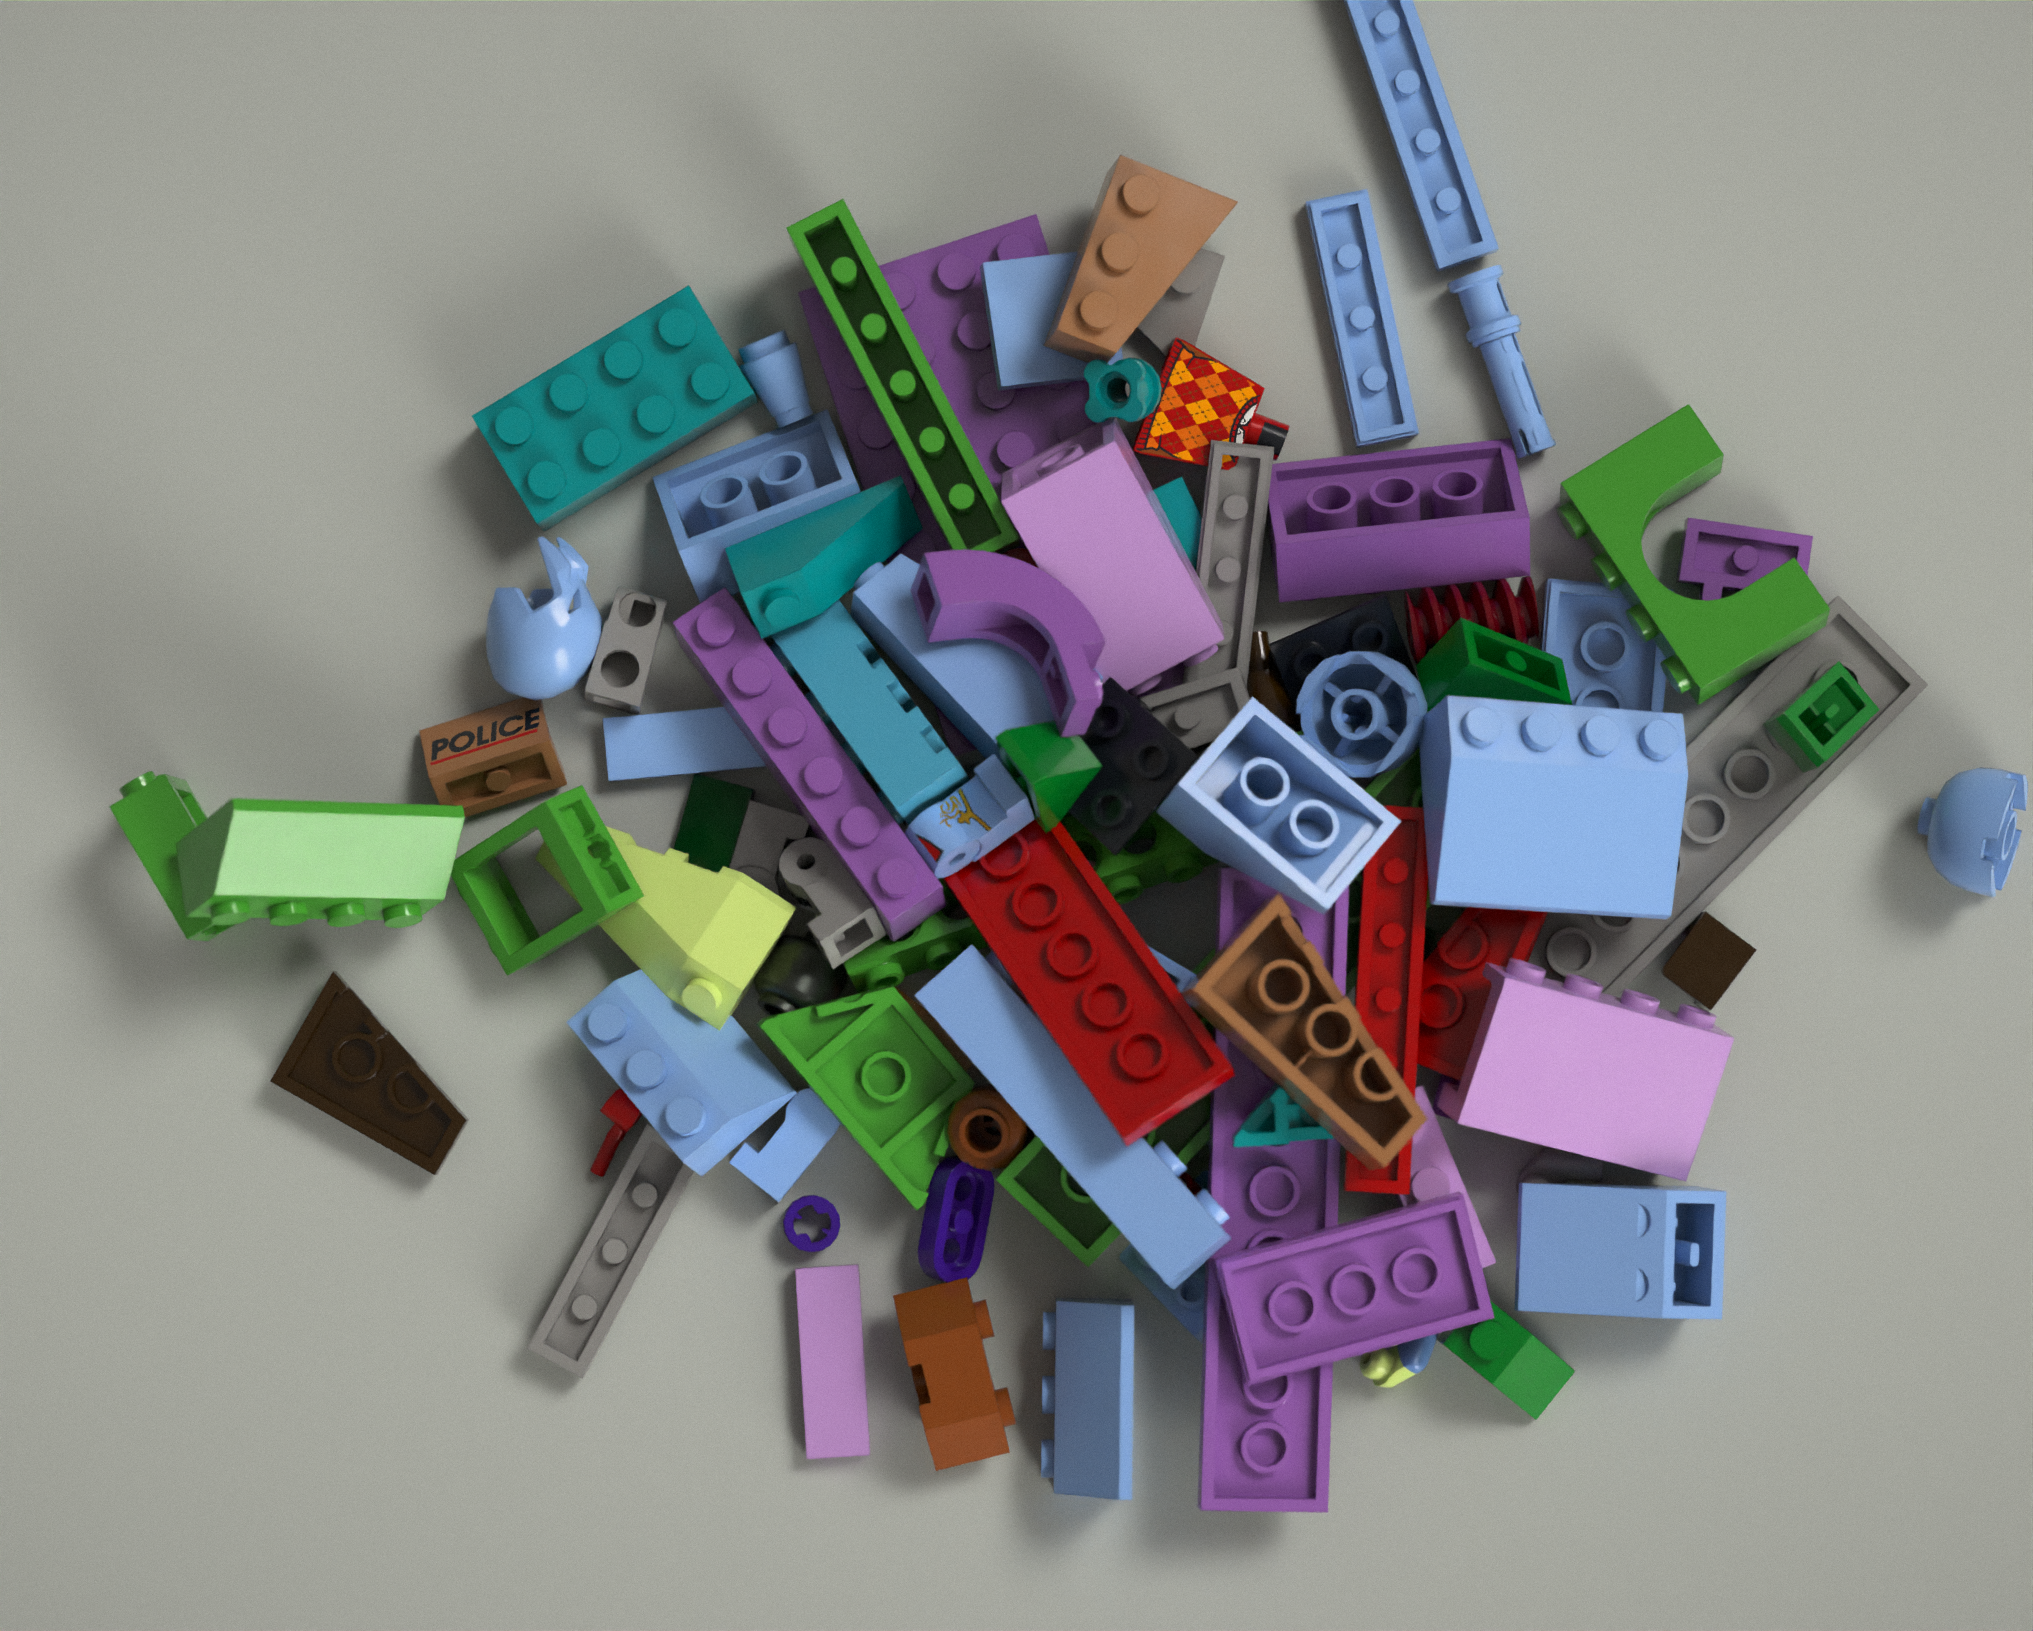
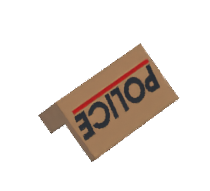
[419,697,567,817]

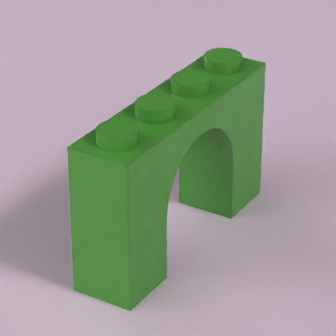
[1556,404,1830,705]

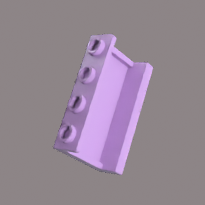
[1437,959,1734,1181]

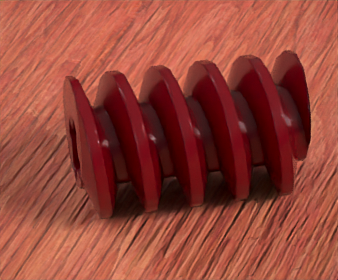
[1404,576,1539,665]

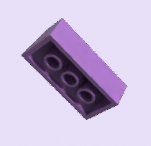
[1267,438,1530,603]

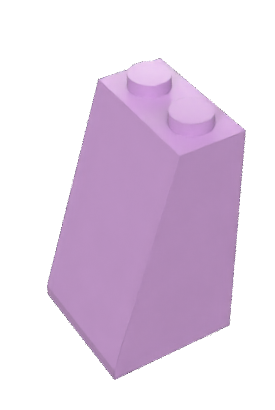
[1001,417,1225,695]

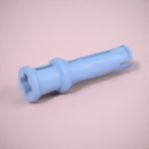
[1447,265,1556,459]

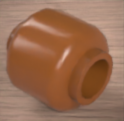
[947,1083,1034,1171]

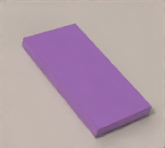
[1213,1192,1494,1385]

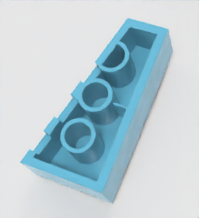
[769,599,971,825]

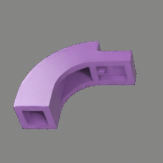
[910,549,1106,737]

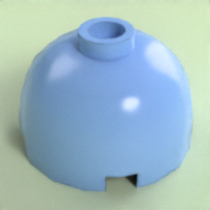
[1296,651,1427,778]
[1918,767,2028,897]

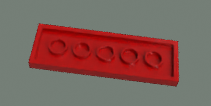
[942,820,1235,1147]

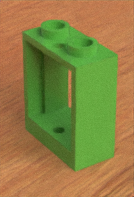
[109,771,236,942]
[451,785,644,976]

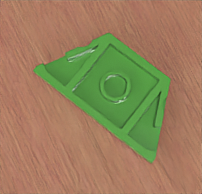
[756,985,975,1210]

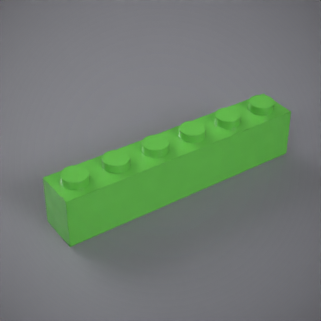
[786,199,1020,554]

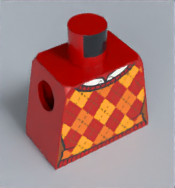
[1132,337,1289,470]

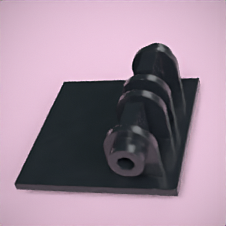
[1269,594,1418,722]
[1068,677,1199,856]

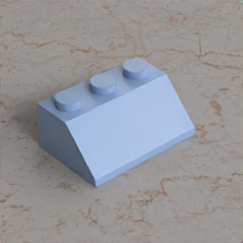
[652,409,861,603]
[566,969,797,1177]
[1041,1298,1134,1500]

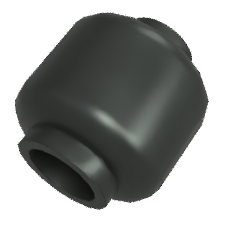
[754,931,848,1016]

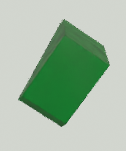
[1763,661,1880,773]
[995,720,1102,833]

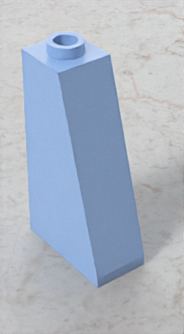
[850,554,1103,765]

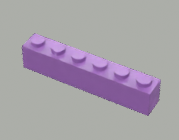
[673,587,946,942]

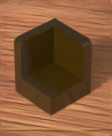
[1661,911,1756,1011]

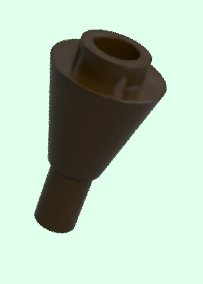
[1246,631,1302,733]

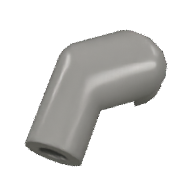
[1516,1147,1604,1193]

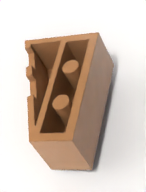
[1044,155,1238,363]

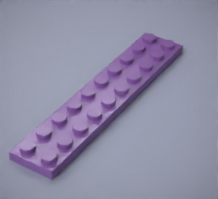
[1197,867,1349,1512]

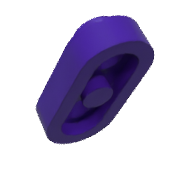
[918,1155,995,1283]

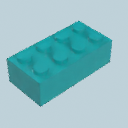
[472,285,758,531]

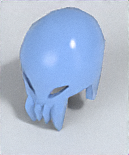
[486,536,602,700]

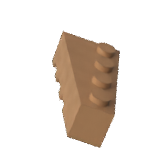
[1181,893,1427,1170]

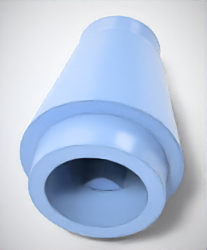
[738,330,813,428]

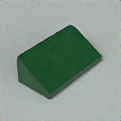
[674,774,755,873]

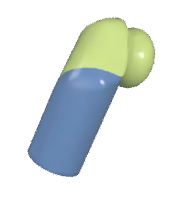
[1360,1333,1439,1388]

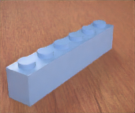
[914,944,1232,1290]

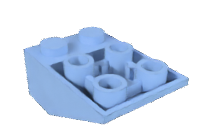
[1514,1183,1726,1319]

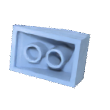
[1156,697,1401,915]

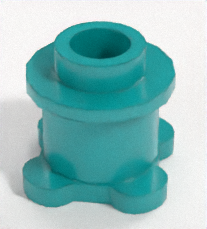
[1084,357,1162,423]

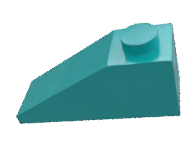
[724,475,923,639]

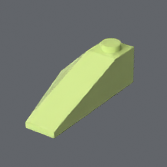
[535,826,797,1030]

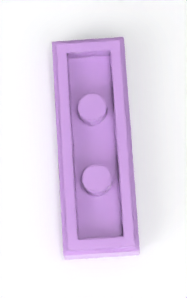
[795,1264,870,1459]

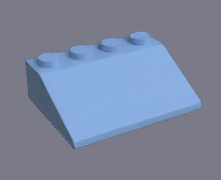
[1419,696,1688,919]

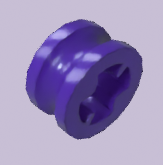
[783,1195,840,1252]

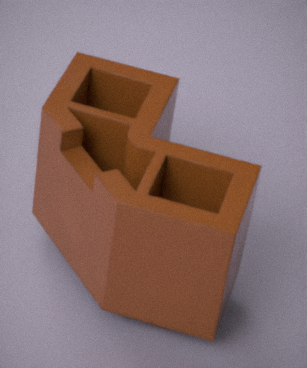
[893,1277,1016,1471]

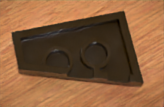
[270,971,469,1175]

